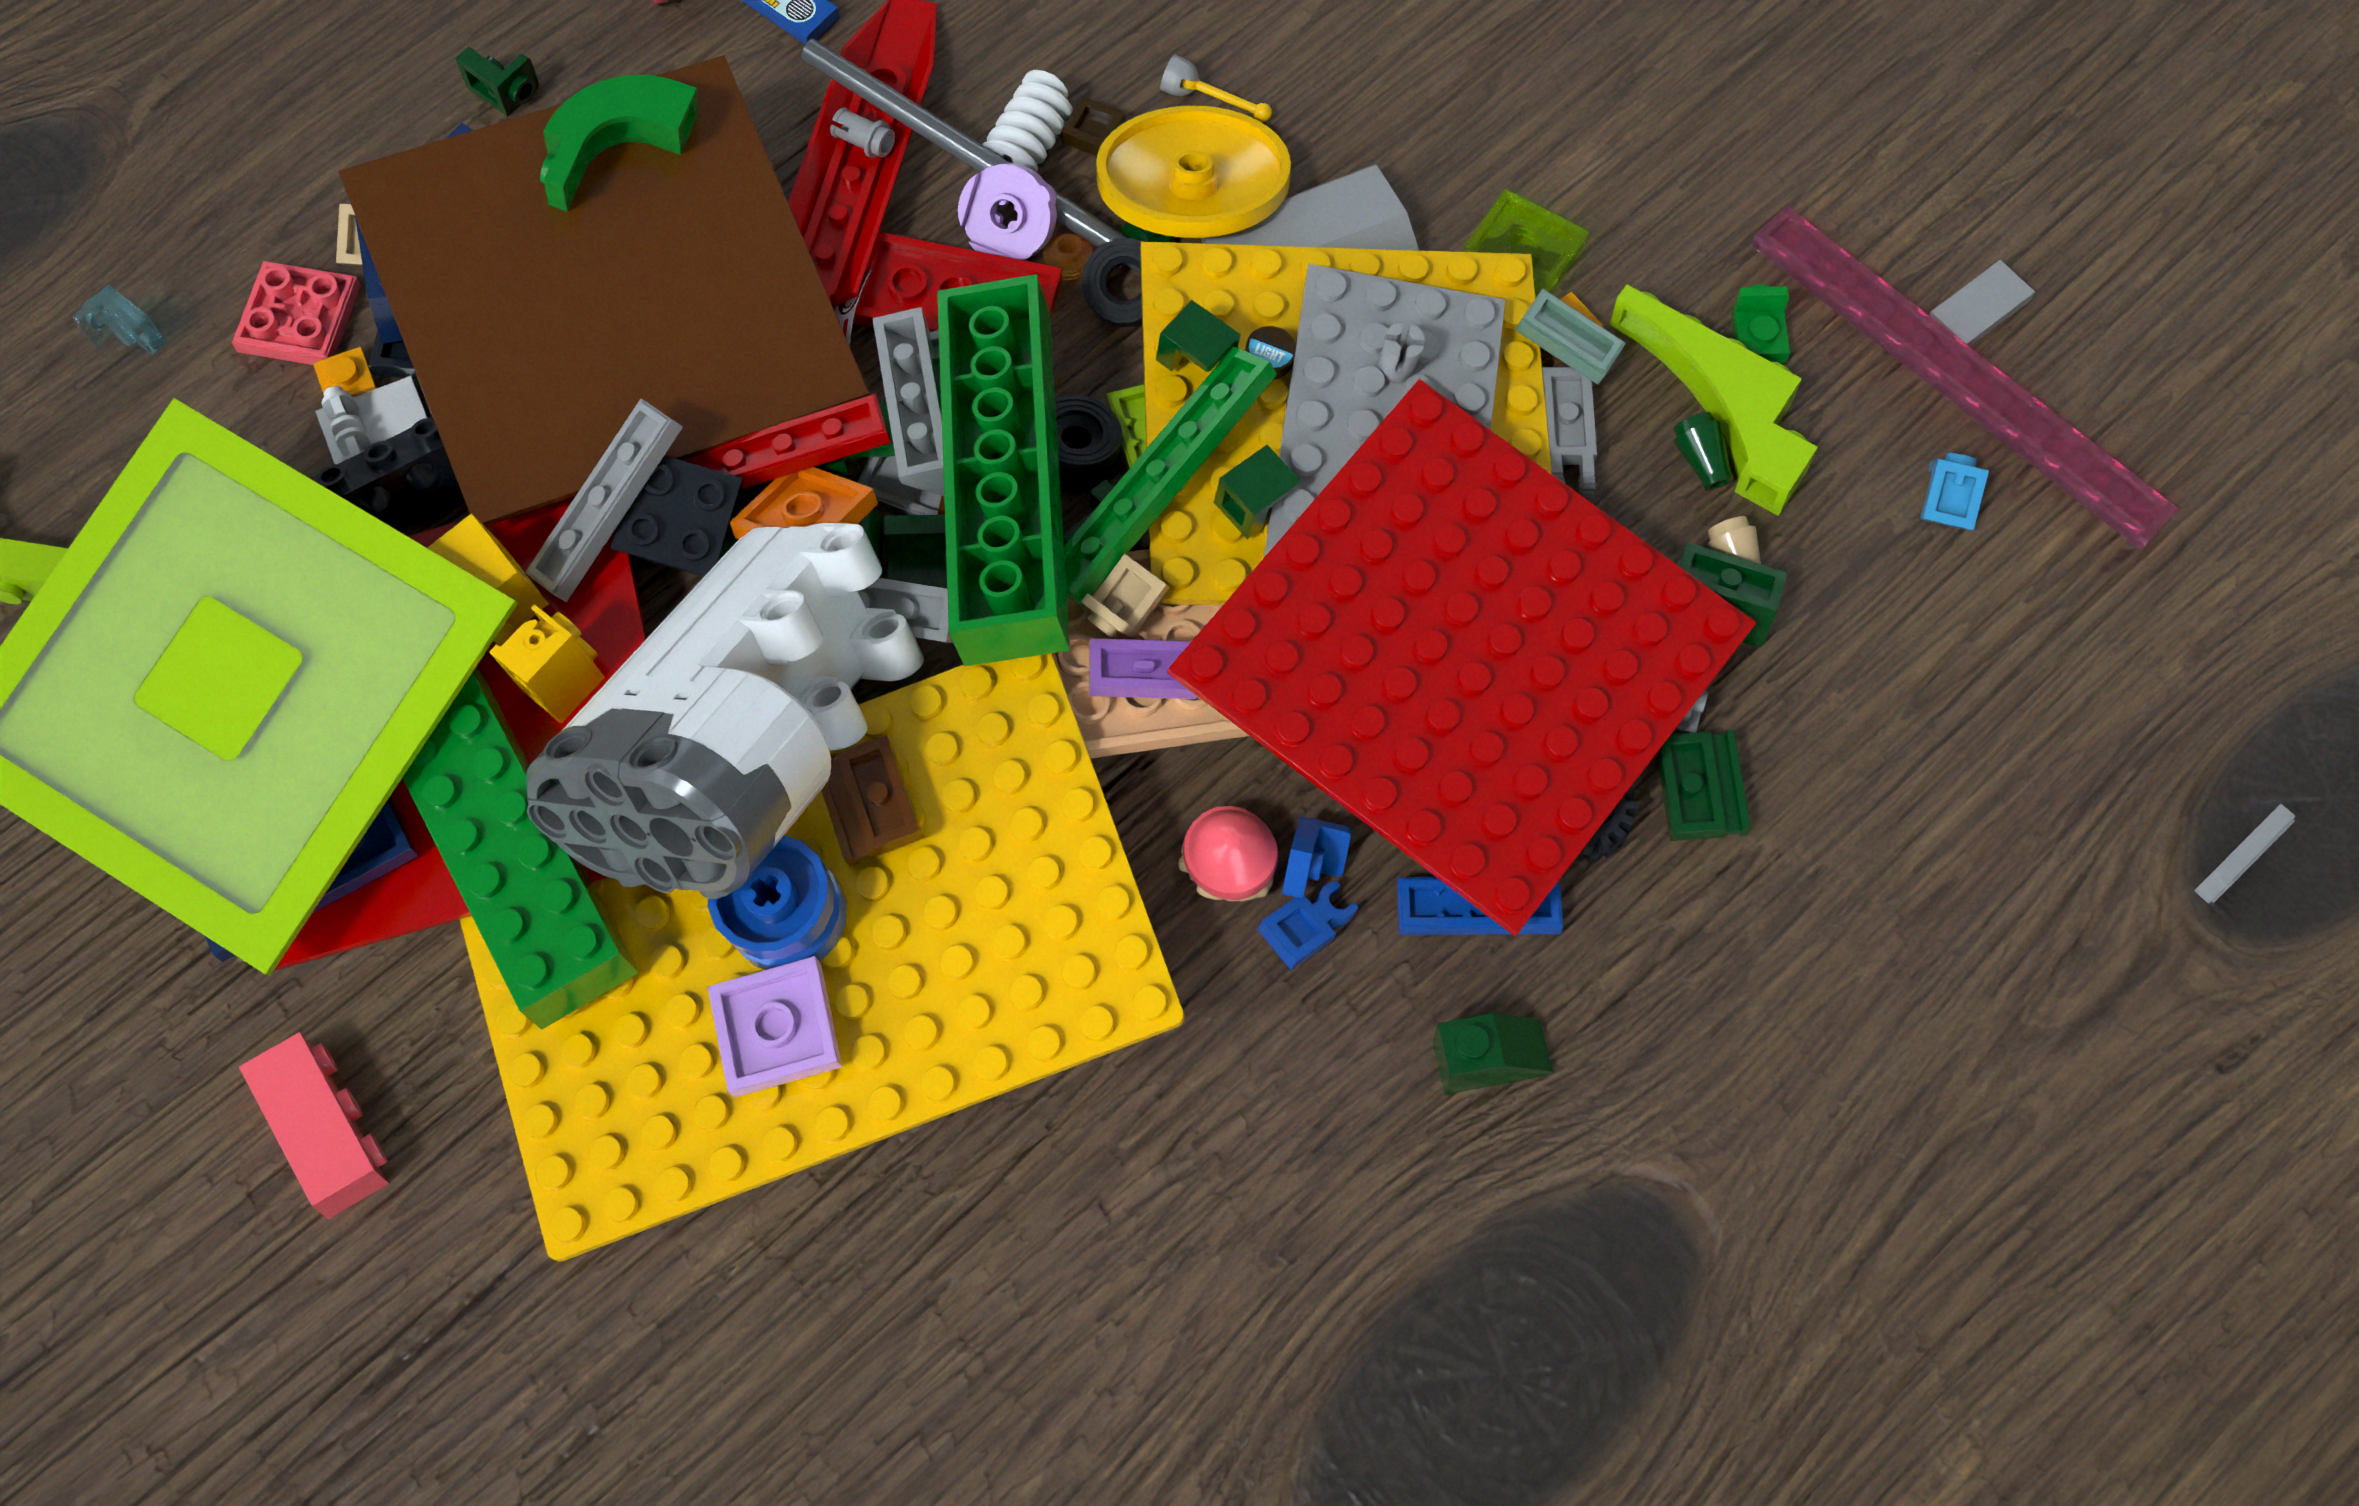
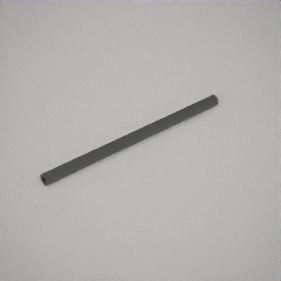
[801,38,1141,274]

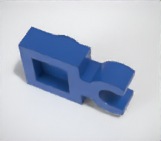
[1257,881,1358,970]

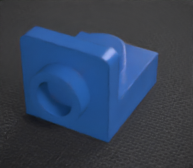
[1282,816,1352,899]

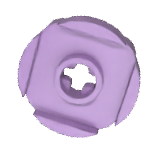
[958,163,1057,260]

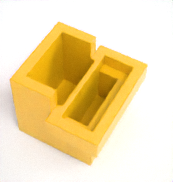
[428,513,549,647]

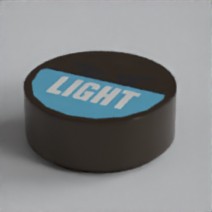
[1245,326,1296,379]

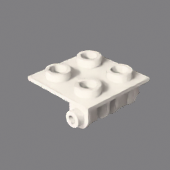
[315,376,427,468]

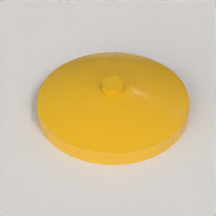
[1096,106,1291,238]

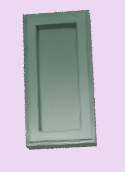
[1515,289,1626,385]

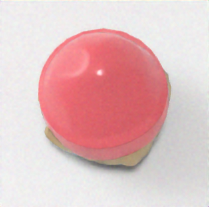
[1178,806,1279,902]

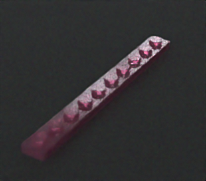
[1752,206,2179,551]

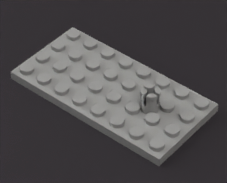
[1263,264,1505,558]

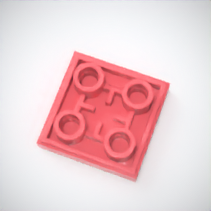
[232,261,361,365]

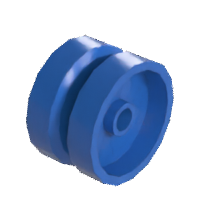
[708,835,847,970]

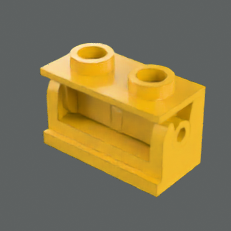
[489,604,605,723]

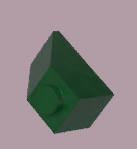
[1432,1013,1553,1095]

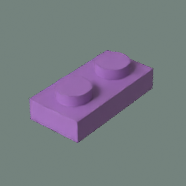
[1089,638,1197,699]

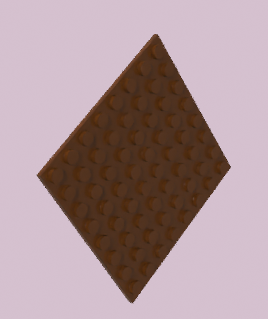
[338,55,869,526]

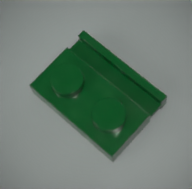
[1657,730,1751,841]

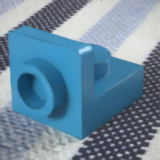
[1920,453,1989,531]

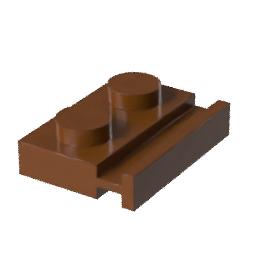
[821,735,924,866]

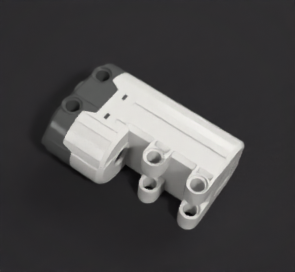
[526,523,924,899]

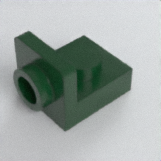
[455,46,539,117]

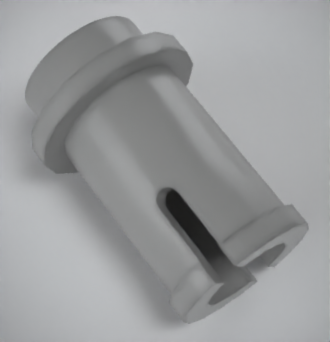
[830,107,895,159]

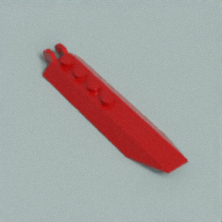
[788,0,937,307]

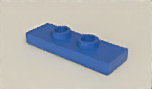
[1396,877,1563,935]

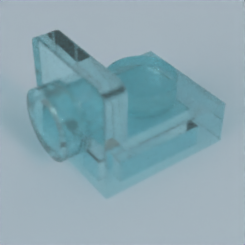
[73,284,166,355]

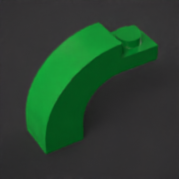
[540,75,699,212]

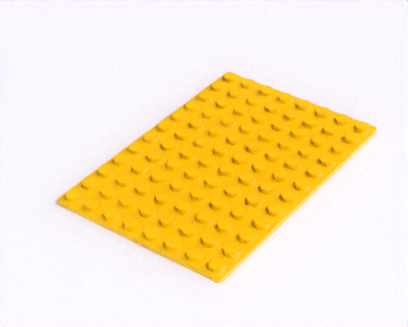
[460,653,1185,1262]

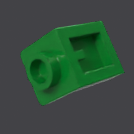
[1731,284,1790,364]

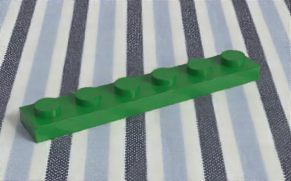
[1064,346,1277,606]

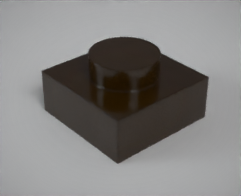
[1061,96,1125,157]

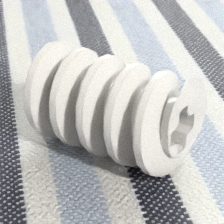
[983,70,1073,173]

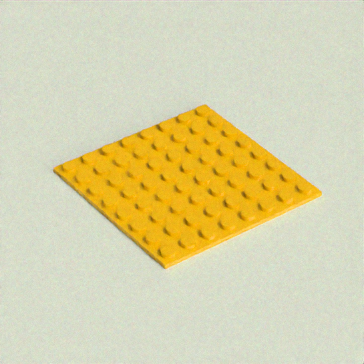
[1140,242,1552,605]

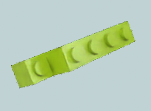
[1610,284,1818,516]

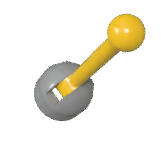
[1160,54,1272,122]

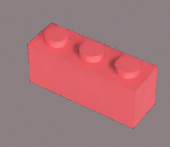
[239,1032,389,1219]

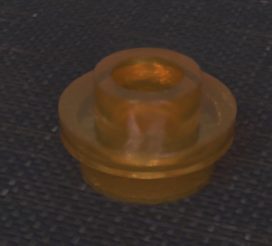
[1043,234,1092,280]

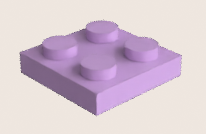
[708,956,843,1098]

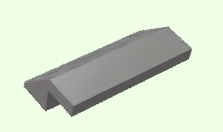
[1200,164,1419,251]
[872,307,944,496]

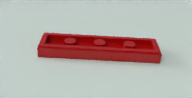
[682,393,891,490]

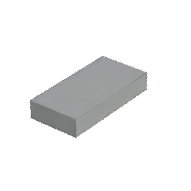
[1927,260,2035,354]
[2194,804,2296,904]

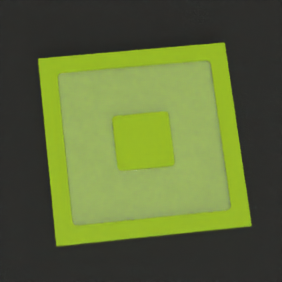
[0,398,518,976]

